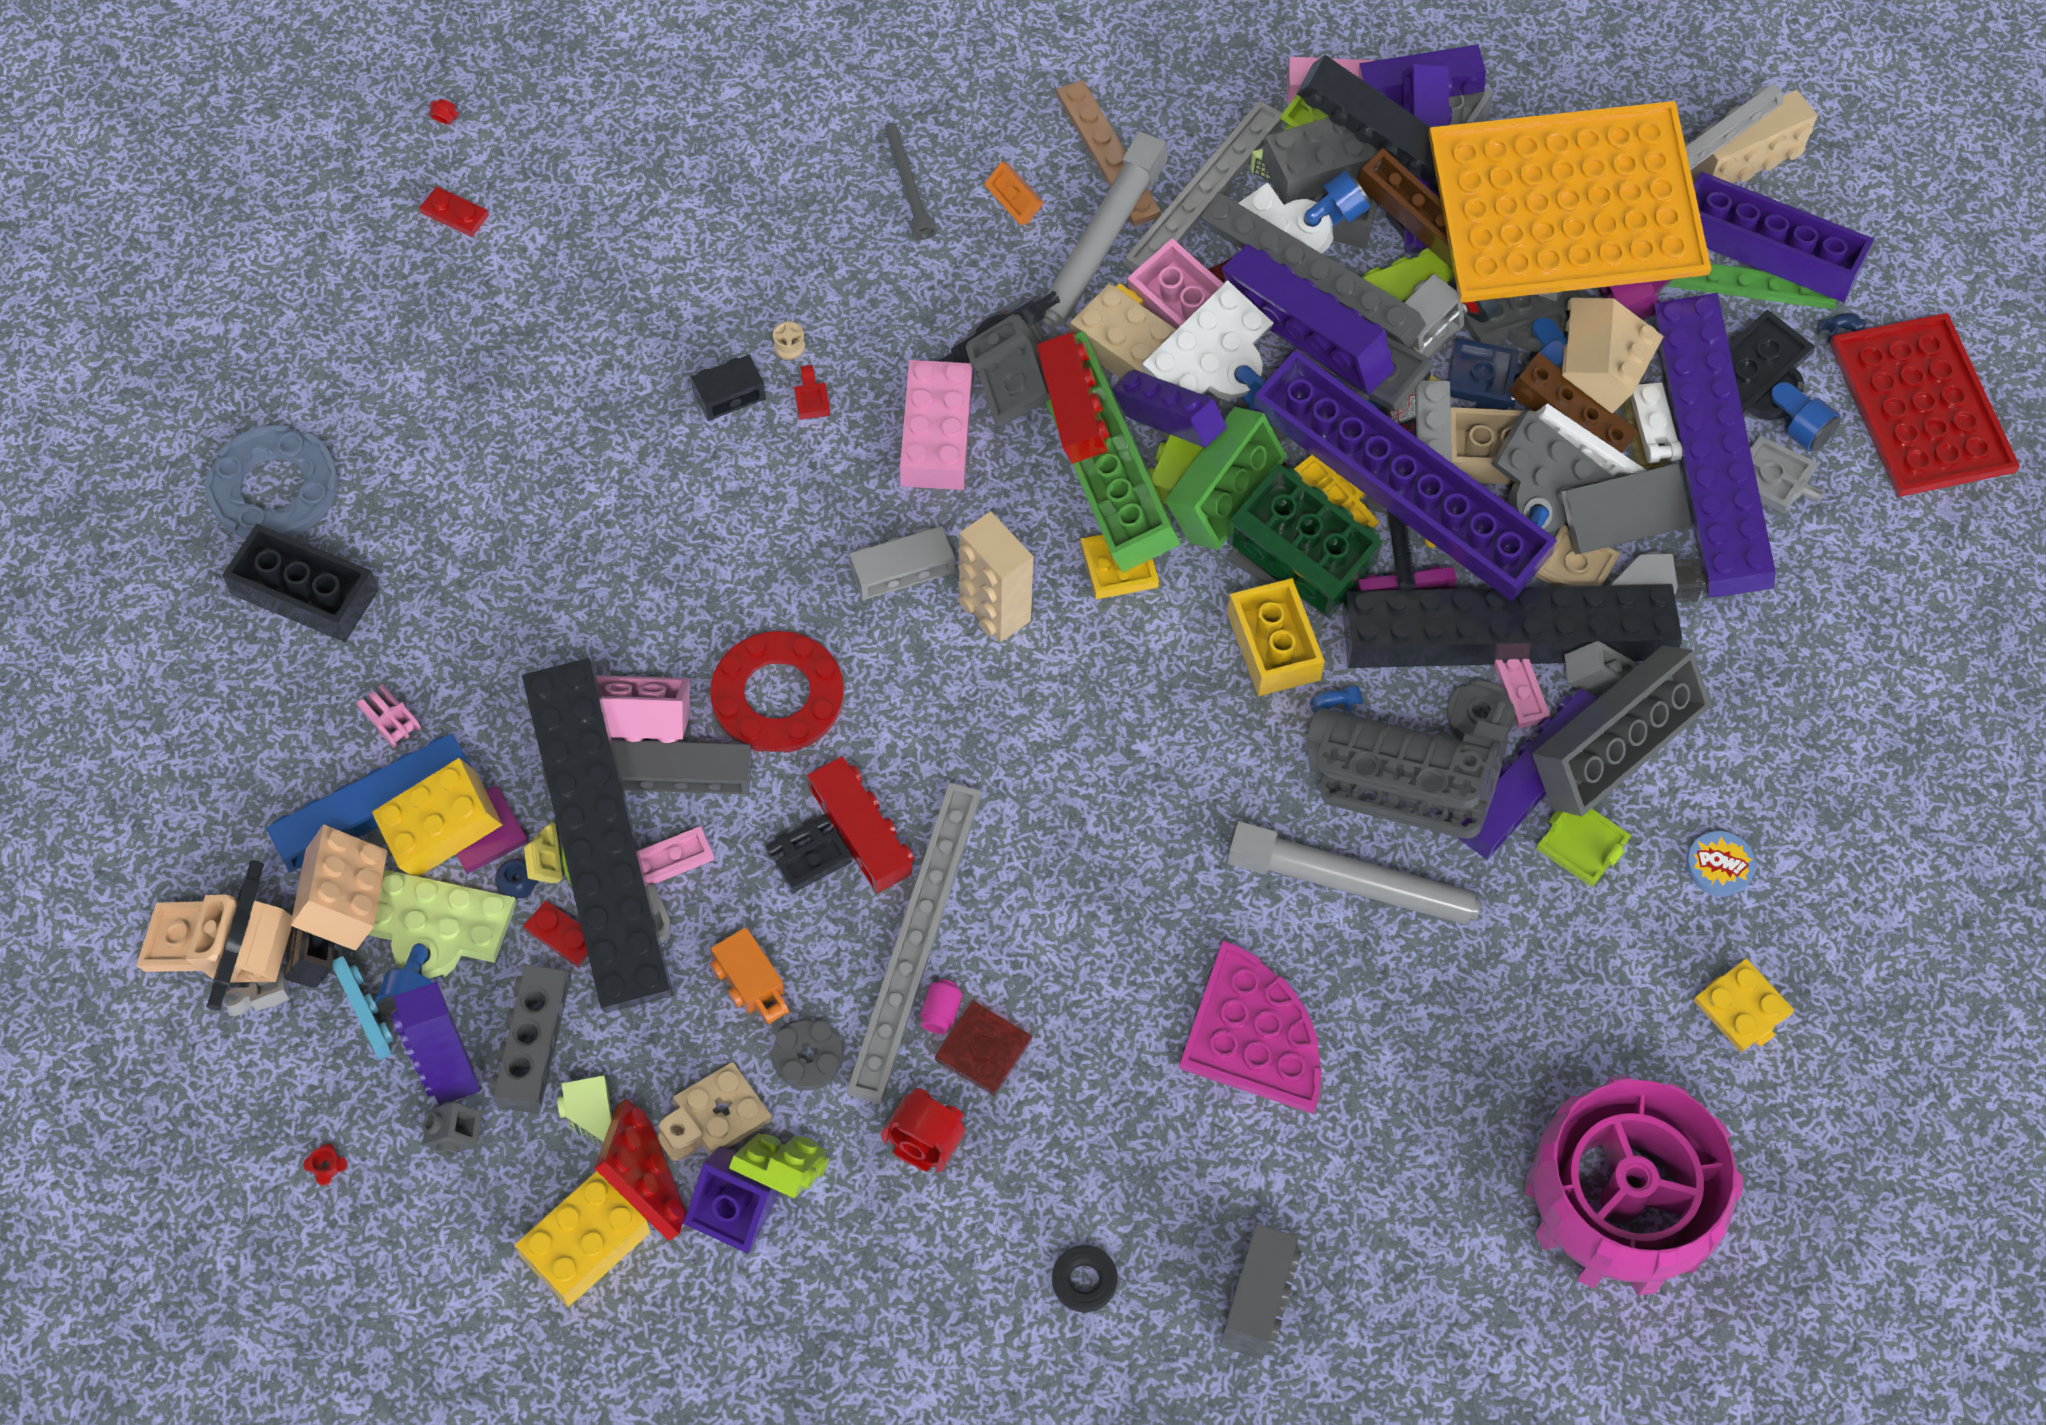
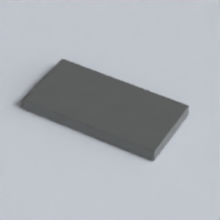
[1561,463,1692,555]

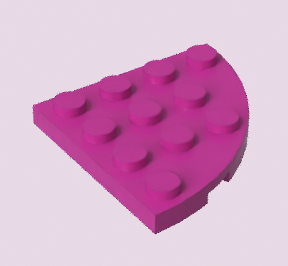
[1179,941,1321,1114]

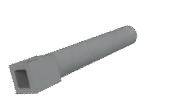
[1041,131,1168,328]
[1227,821,1482,926]

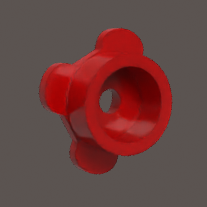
[303,1143,348,1186]

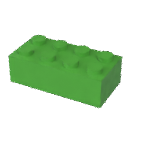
[1165,407,1287,550]

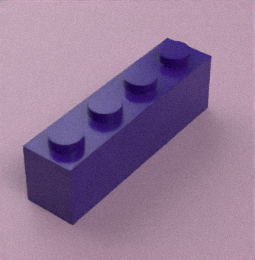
[1359,44,1486,105]
[1112,369,1227,448]

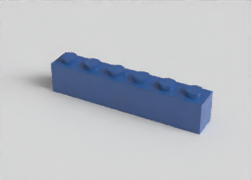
[266,733,471,873]

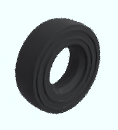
[1052,1245,1118,1313]

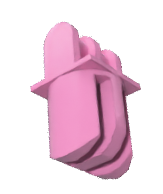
[356,684,421,748]

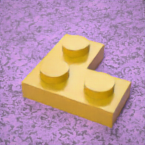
[1080,534,1159,600]

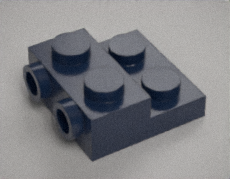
[1449,338,1523,410]

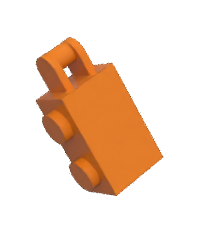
[709,927,789,1025]

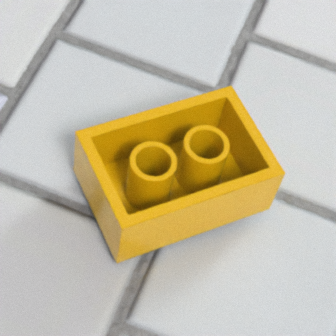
[1227,578,1325,697]
[372,758,503,876]
[514,1171,650,1307]

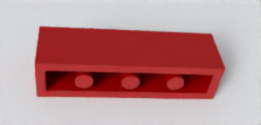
[1037,332,1110,464]
[807,756,914,894]

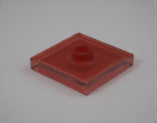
[935,1001,1033,1097]

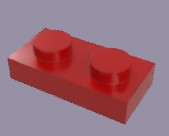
[419,186,489,237]
[523,900,588,968]

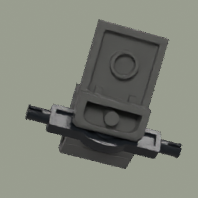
[937,291,1060,427]

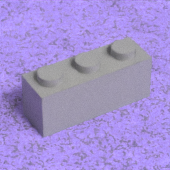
[849,526,955,601]

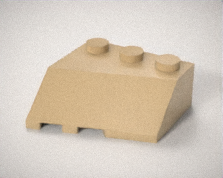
[1562,298,1664,413]

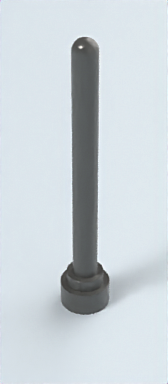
[885,122,937,241]

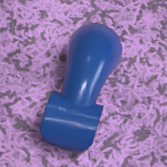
[1310,686,1363,713]

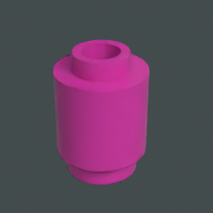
[920,979,963,1034]

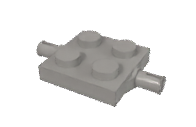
[1750,435,1825,514]

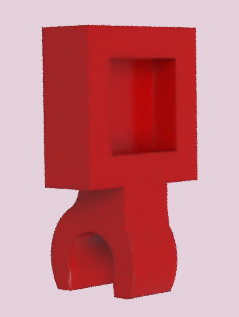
[794,364,830,420]

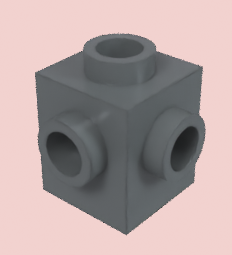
[422,1101,482,1157]

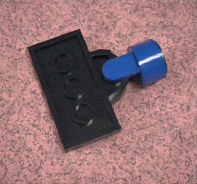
[1729,309,1841,452]

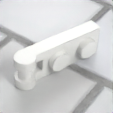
[1630,382,1682,463]

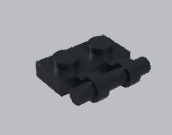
[764,815,852,894]

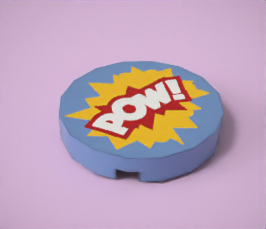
[1686,831,1756,897]

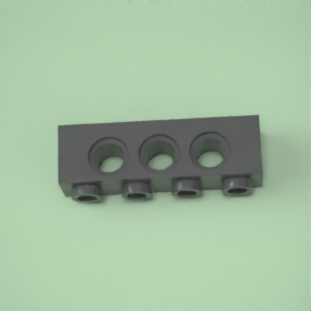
[490,965,570,1114]

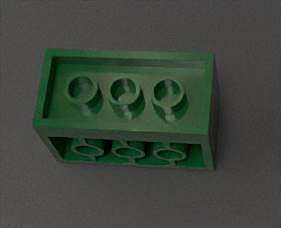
[1227,463,1382,619]

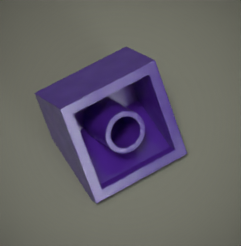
[683,1146,779,1254]

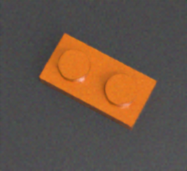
[984,161,1044,225]

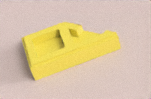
[524,822,563,884]

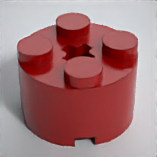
[881,1088,965,1173]

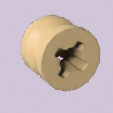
[773,321,805,360]

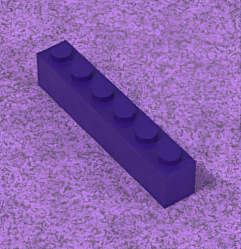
[1403,64,1452,254]
[1457,688,1597,860]
[391,982,480,1106]

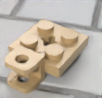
[658,1062,772,1161]

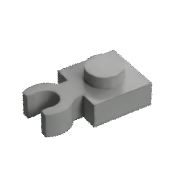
[226,968,289,1016]

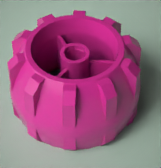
[1525,1075,1743,1296]

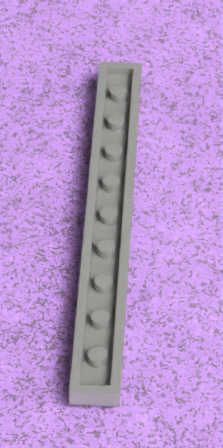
[847,782,982,1104]

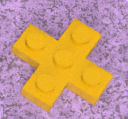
[1294,455,1379,529]

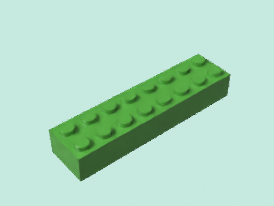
[1046,330,1181,573]

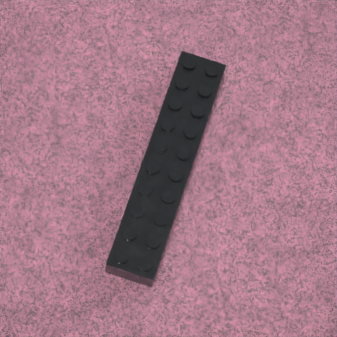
[1342,584,1683,668]
[522,658,674,1013]

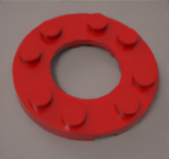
[710,631,844,753]

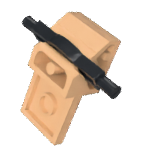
[136,860,292,1011]

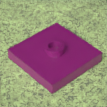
[456,785,528,874]

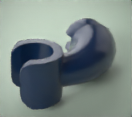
[1817,313,1866,342]

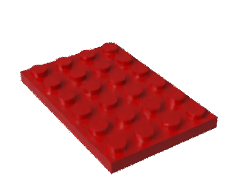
[1829,313,2020,497]

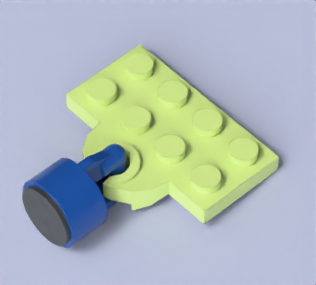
[368,869,516,1019]

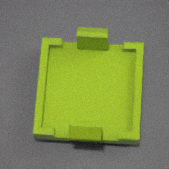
[1536,808,1632,888]

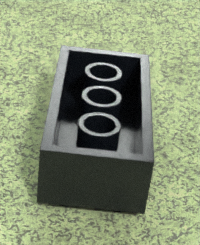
[222,523,378,642]

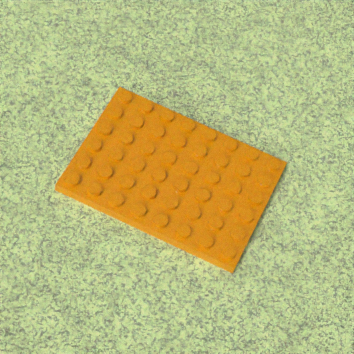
[1428,101,1712,303]

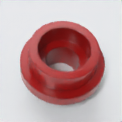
[429,99,459,125]

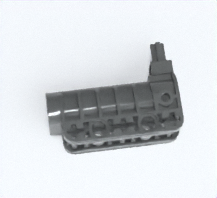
[1307,702,1512,839]

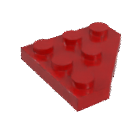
[594,1098,686,1241]

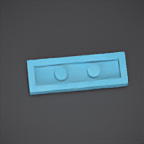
[332,956,393,1060]

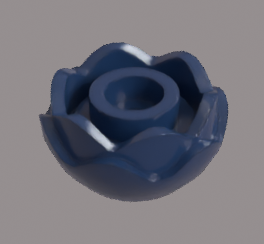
[495,858,538,899]

